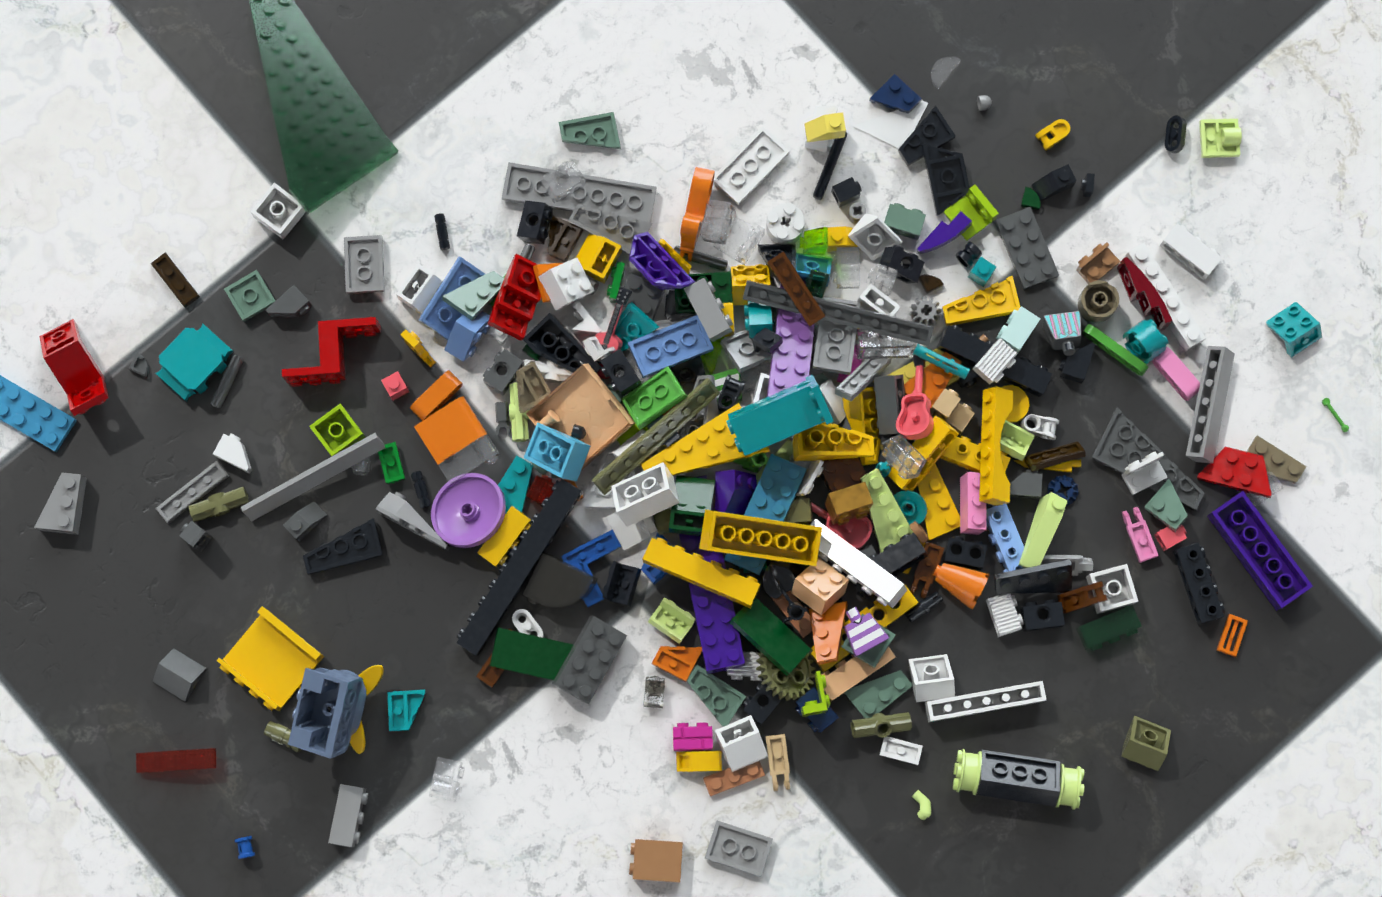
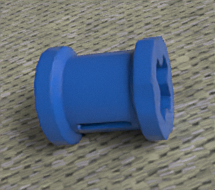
[234,836,255,859]

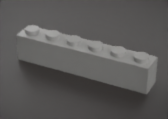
[1186,346,1235,463]

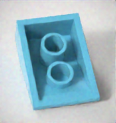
[524,422,591,482]

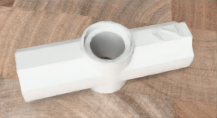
[524,359,573,383]

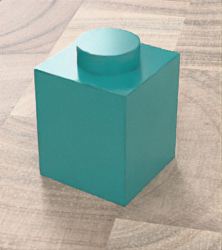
[968,257,996,287]

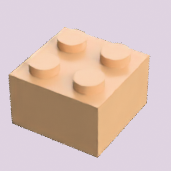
[791,558,849,615]

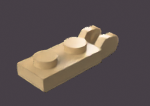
[765,734,790,791]

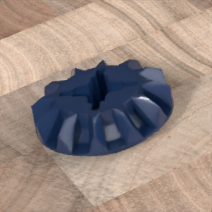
[1047,475,1079,506]

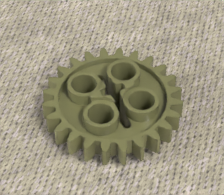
[756,652,815,701]

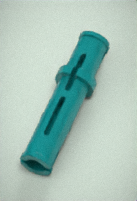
[913,344,970,380]

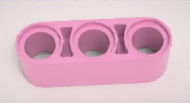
[1152,347,1200,401]

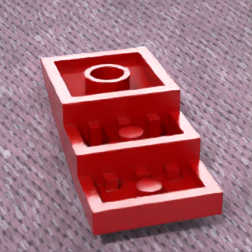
[487,254,541,341]

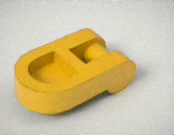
[1035,119,1070,151]

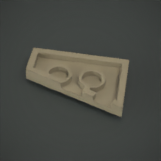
[1246,435,1307,483]

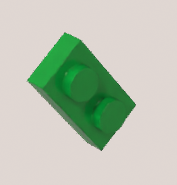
[607,261,625,303]
[378,442,406,484]

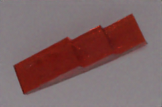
[136,748,216,773]

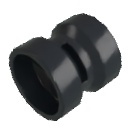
[956,241,982,268]

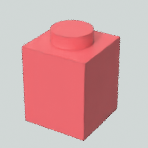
[381,371,409,401]
[1154,525,1187,552]

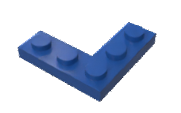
[561,529,621,608]

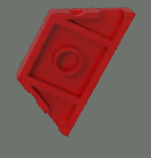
[1197,446,1272,498]

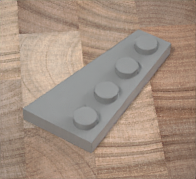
[568,204,653,254]

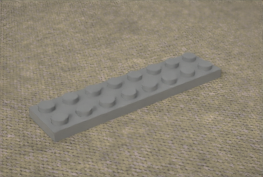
[502,162,657,223]

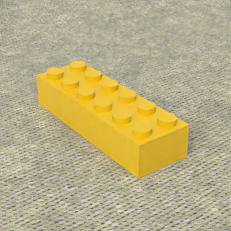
[699,509,822,566]

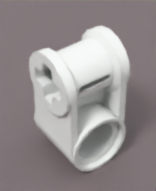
[1020,414,1059,440]

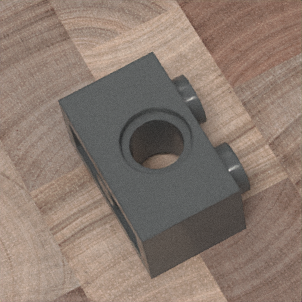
[483,348,525,396]

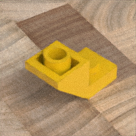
[676,751,722,772]

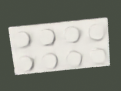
[713,126,790,205]

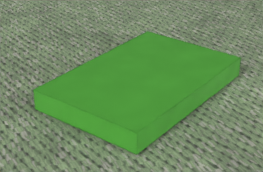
[621,366,688,430]

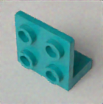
[1266,302,1322,358]

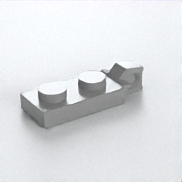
[1041,555,1093,576]

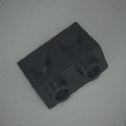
[603,561,641,607]

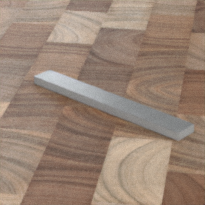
[241,433,385,522]

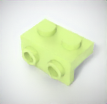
[1000,421,1035,461]
[648,598,696,644]

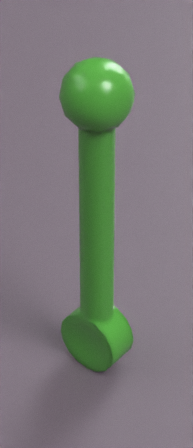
[1322,398,1349,432]

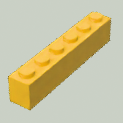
[642,537,760,609]

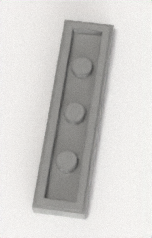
[835,350,892,401]
[156,461,229,524]

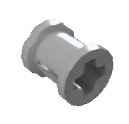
[848,203,866,224]

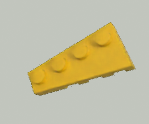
[942,276,1020,326]
[917,464,960,541]

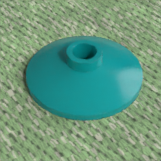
[894,490,927,525]

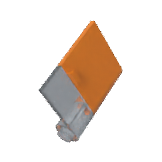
[414,396,500,484]

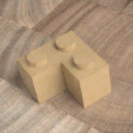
[930,388,975,435]

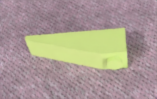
[1019,492,1067,568]

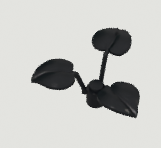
[763,564,844,633]

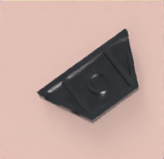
[922,144,970,216]

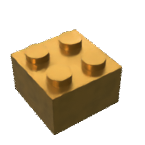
[825,482,873,525]

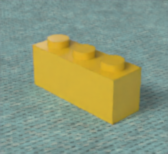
[477,506,532,567]

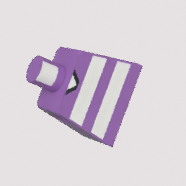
[844,607,889,657]

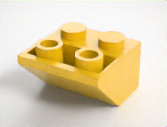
[576,234,622,284]
[731,264,771,306]

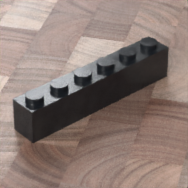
[936,325,1052,397]

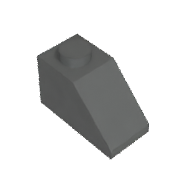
[266,285,312,318]
[1010,470,1043,500]
[283,502,327,542]
[179,521,213,552]

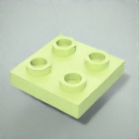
[1199,119,1242,158]

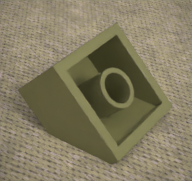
[1121,716,1171,771]

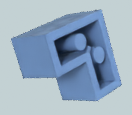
[444,311,491,362]

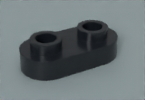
[1165,115,1187,154]

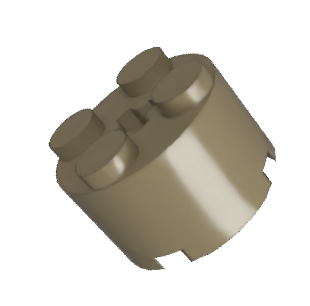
[1078,280,1119,323]

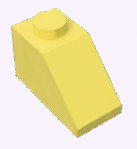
[804,112,846,142]

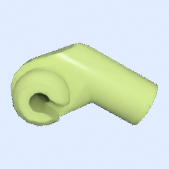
[912,790,931,820]

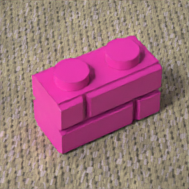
[673,722,713,751]

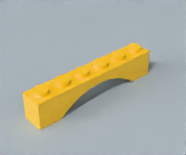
[979,386,1013,506]

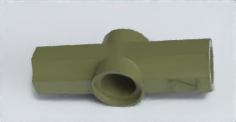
[188,487,249,522]
[851,712,912,738]

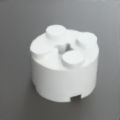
[766,203,805,244]

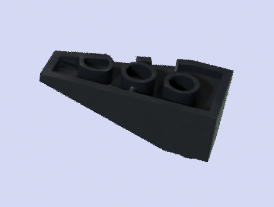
[522,313,601,373]

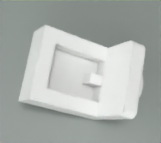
[583,336,616,361]

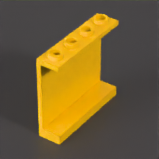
[217,606,325,711]

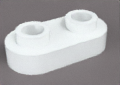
[512,609,544,638]

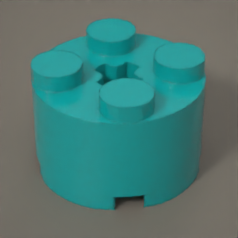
[1123,319,1169,364]

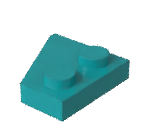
[387,690,426,732]

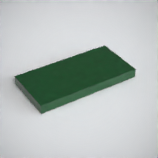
[729,598,811,676]
[489,628,573,680]

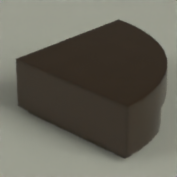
[919,274,944,294]

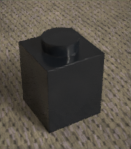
[831,177,862,208]

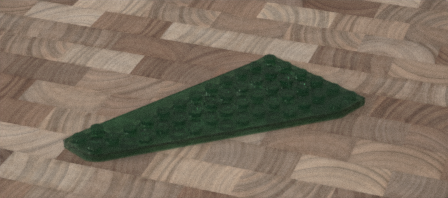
[249,0,398,214]

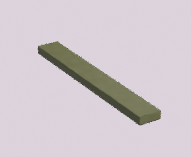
[592,378,720,495]

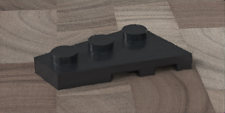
[898,105,956,166]
[758,244,796,277]

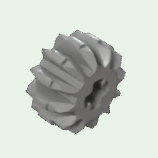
[909,296,942,326]

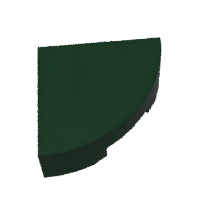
[1021,186,1040,210]

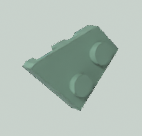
[1145,479,1188,532]

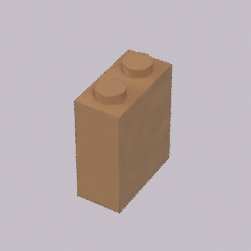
[629,839,683,882]

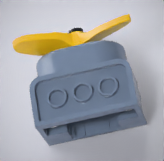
[288,665,384,759]

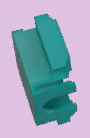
[155,323,234,402]

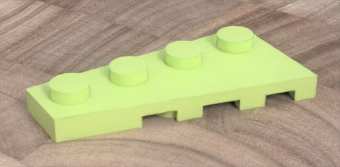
[860,468,913,553]

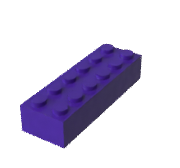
[1207,491,1313,611]

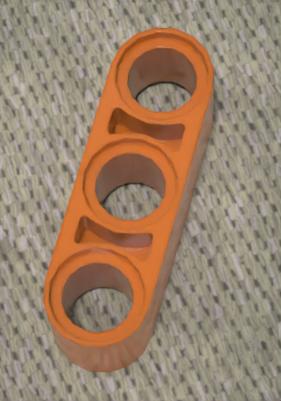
[410,370,463,421]

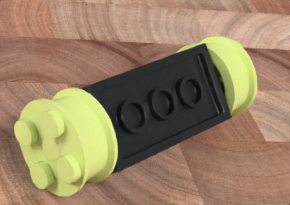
[953,749,1084,810]

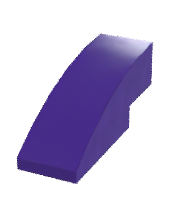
[917,211,972,254]

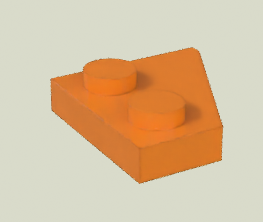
[651,646,702,682]

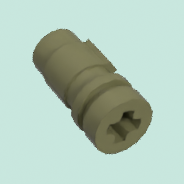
[264,721,302,752]

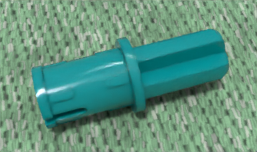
[875,461,890,478]

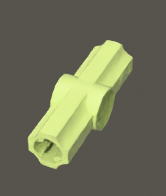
[509,382,530,442]

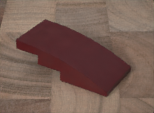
[1117,257,1173,331]

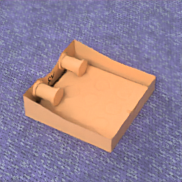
[526,363,635,471]

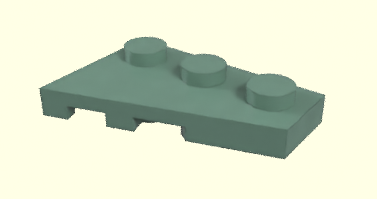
[559,112,621,149]
[687,665,746,727]

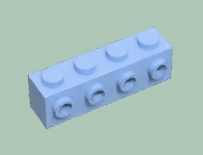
[986,504,1024,573]

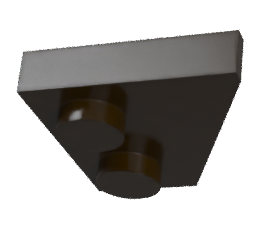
[548,215,583,262]

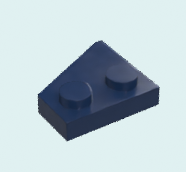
[869,74,922,114]

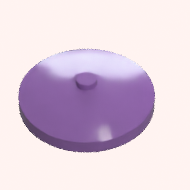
[431,473,506,548]

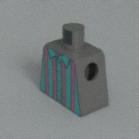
[1043,311,1081,356]

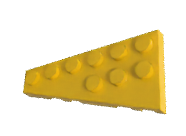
[640,403,770,476]

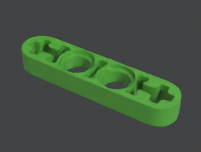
[1082,324,1148,376]

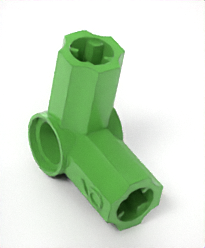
[732,453,768,473]

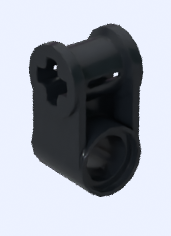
[718,374,746,413]

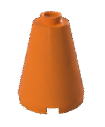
[933,563,990,610]

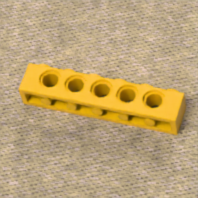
[810,584,919,673]

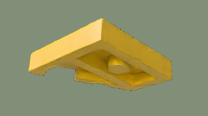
[400,329,436,368]

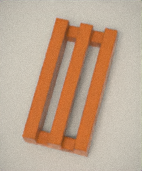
[1216,614,1248,658]

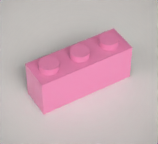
[960,472,986,535]

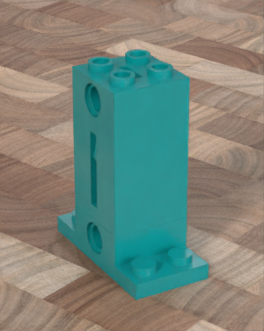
[726,375,834,456]

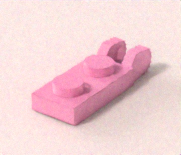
[1122,507,1159,563]

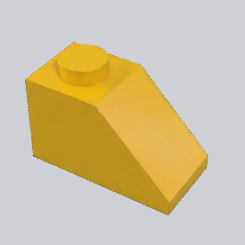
[826,226,861,252]

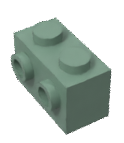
[884,203,926,240]

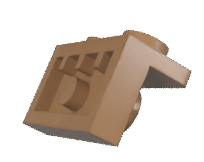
[1076,242,1121,284]

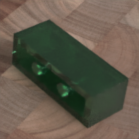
[1076,605,1142,651]

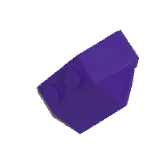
[629,232,695,290]

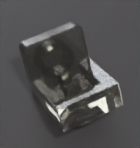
[643,676,665,708]

